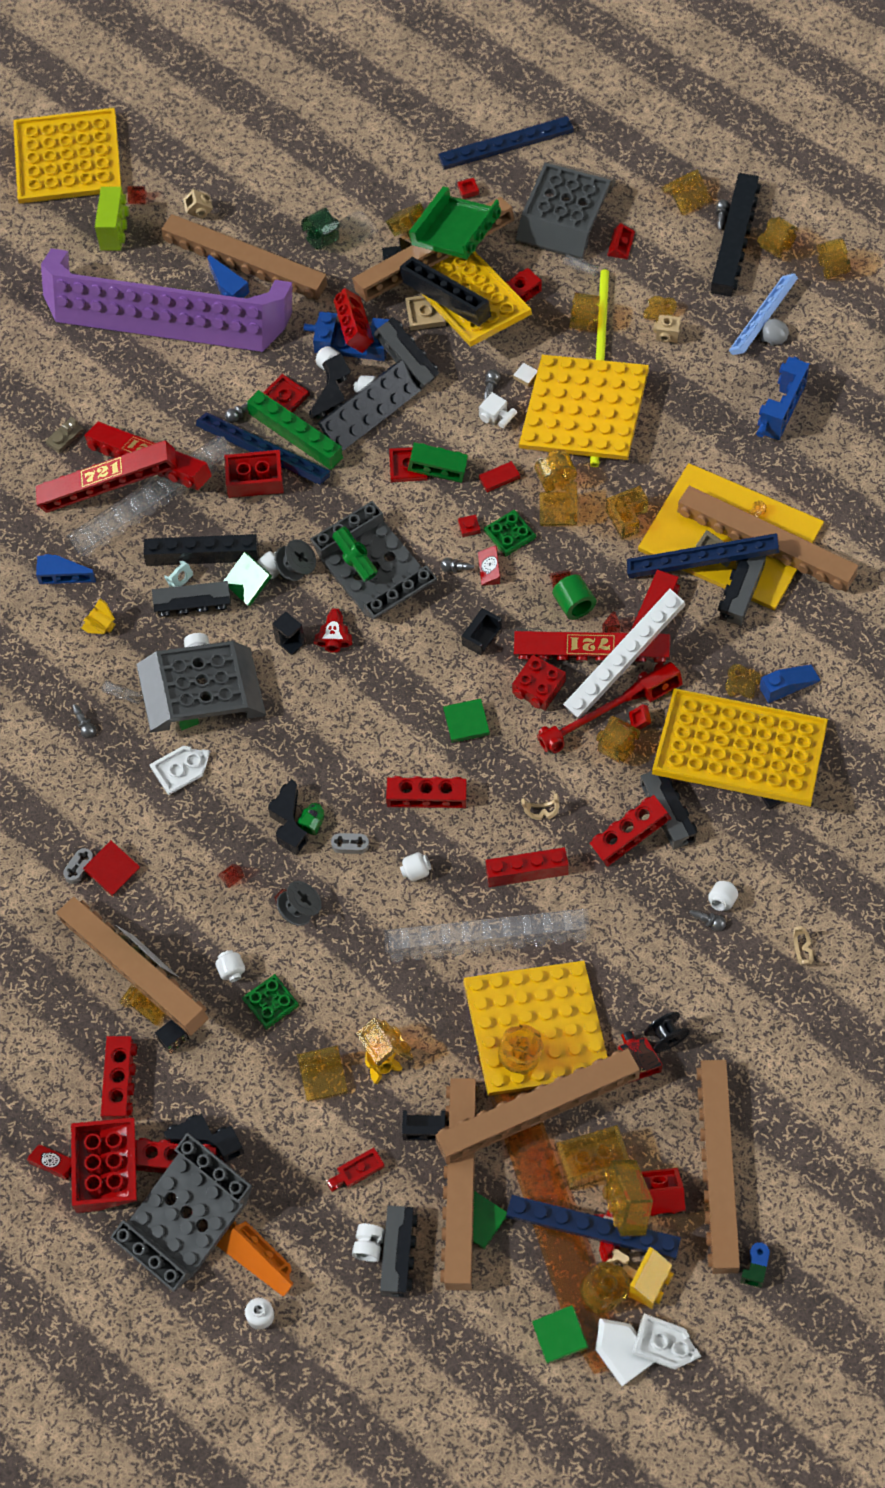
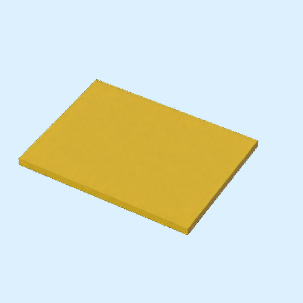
[638,463,824,611]
[652,688,828,807]

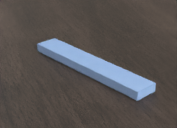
[729,274,798,355]

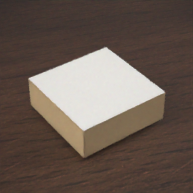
[513,363,538,387]

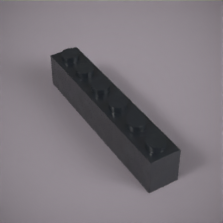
[400,257,491,327]
[143,534,259,566]

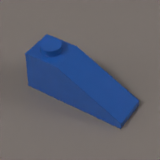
[207,255,249,298]
[36,554,96,584]
[759,664,820,703]

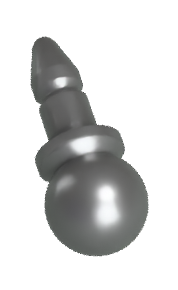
[716,199,730,230]
[484,370,500,400]
[225,403,248,423]
[440,557,474,572]
[73,704,96,738]
[689,910,726,931]

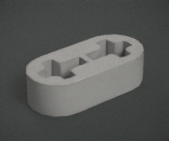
[331,833,369,854]
[63,848,93,884]

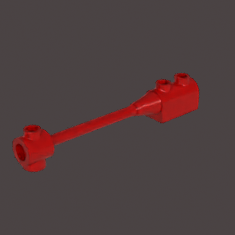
[537,662,683,753]

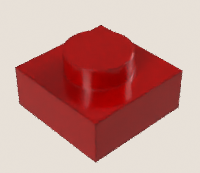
[457,178,479,199]
[458,514,481,537]
[629,704,651,731]

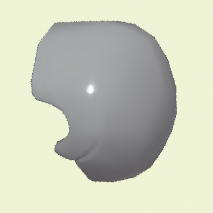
[759,319,789,346]

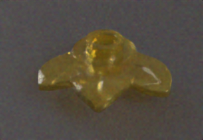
[643,296,677,322]
[725,664,761,699]

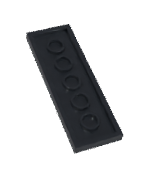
[317,360,421,451]

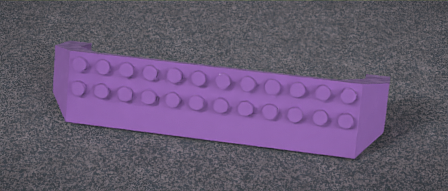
[41,248,292,352]

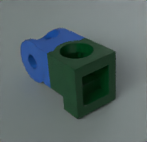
[740,1243,769,1288]

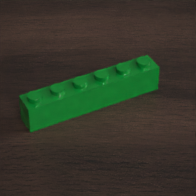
[247,390,343,470]

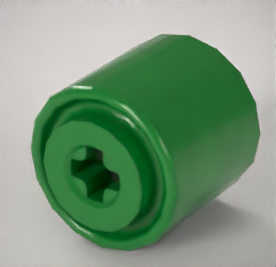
[552,574,597,620]

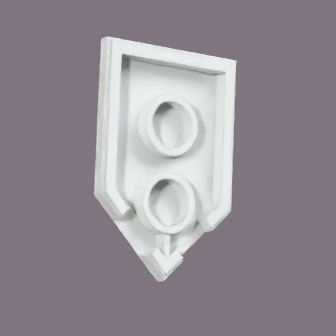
[150,746,210,795]
[633,1313,701,1370]
[595,1318,655,1386]

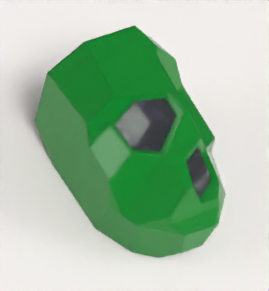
[297,803,324,835]

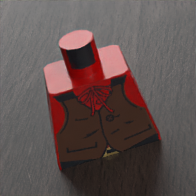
[618,1031,662,1083]

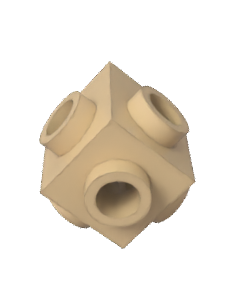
[183,189,213,219]
[653,315,681,343]

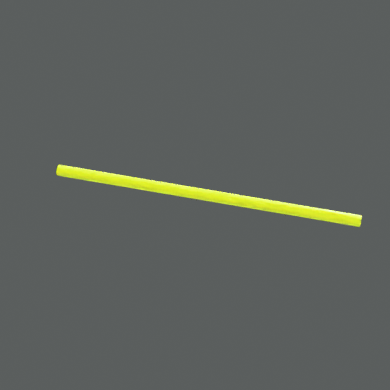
[590,269,609,467]

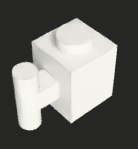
[479,392,517,428]

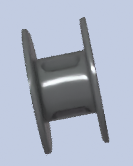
[275,539,316,581]
[277,881,321,926]

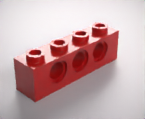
[506,268,542,302]
[334,288,374,353]
[386,776,467,808]
[590,795,672,867]
[100,1036,137,1120]
[136,1138,218,1173]

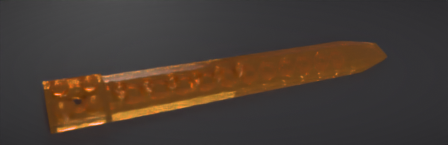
[477,1055,611,1374]

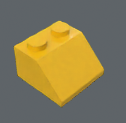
[629,1247,674,1308]

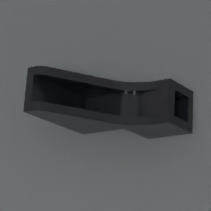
[309,353,351,420]
[268,779,308,855]
[163,1113,244,1163]

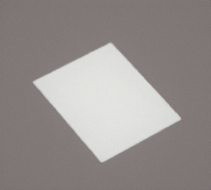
[116,925,178,977]

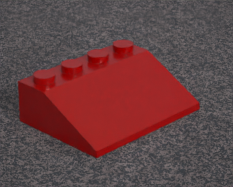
[71,1118,137,1213]

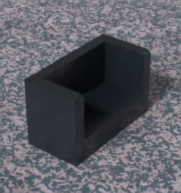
[461,608,502,655]
[272,611,305,655]
[402,1110,446,1141]

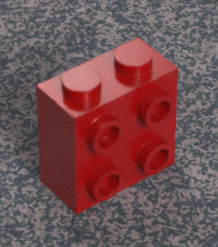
[512,655,566,711]

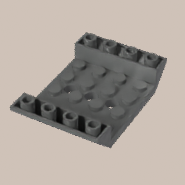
[516,161,616,260]
[310,501,437,619]
[136,641,266,733]
[110,1133,252,1292]

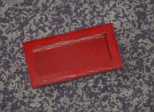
[479,461,520,492]

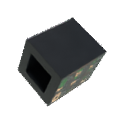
[155,1019,189,1054]

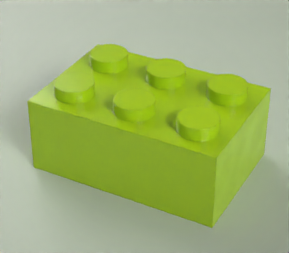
[95,187,129,251]

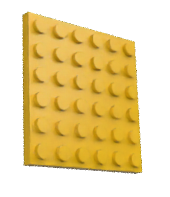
[13,108,122,204]
[519,354,649,460]
[463,961,608,1096]

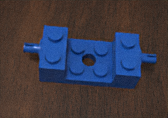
[304,312,389,361]
[756,357,809,441]

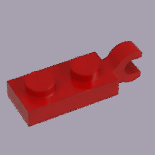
[327,1147,385,1192]

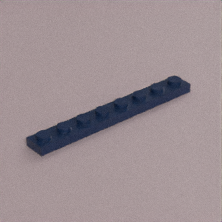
[438,116,574,170]
[196,412,331,485]
[627,533,780,578]
[506,1195,681,1261]

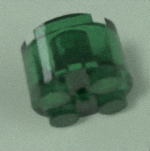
[301,207,341,250]

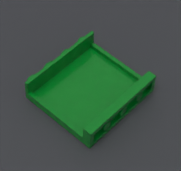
[409,186,501,259]

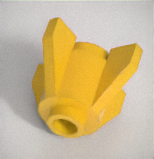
[81,598,116,634]
[365,1043,403,1084]

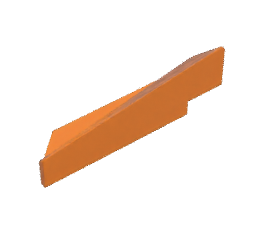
[216,1221,293,1296]

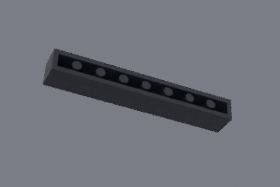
[711,173,761,297]

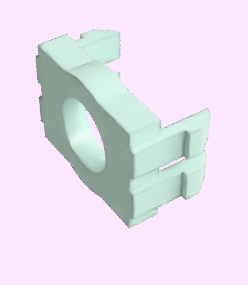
[165,560,193,587]

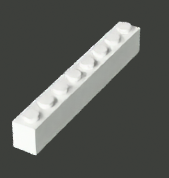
[563,589,685,719]

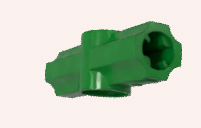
[332,526,378,582]

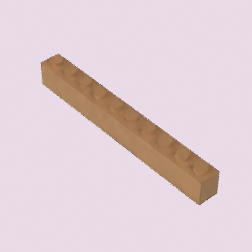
[352,197,514,302]
[161,214,327,300]
[677,486,859,592]
[56,896,209,1036]
[435,1049,640,1164]
[696,1060,740,1274]
[440,1078,477,1290]

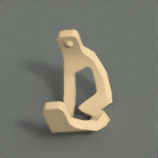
[521,793,560,820]
[793,926,814,966]
[603,1249,637,1278]

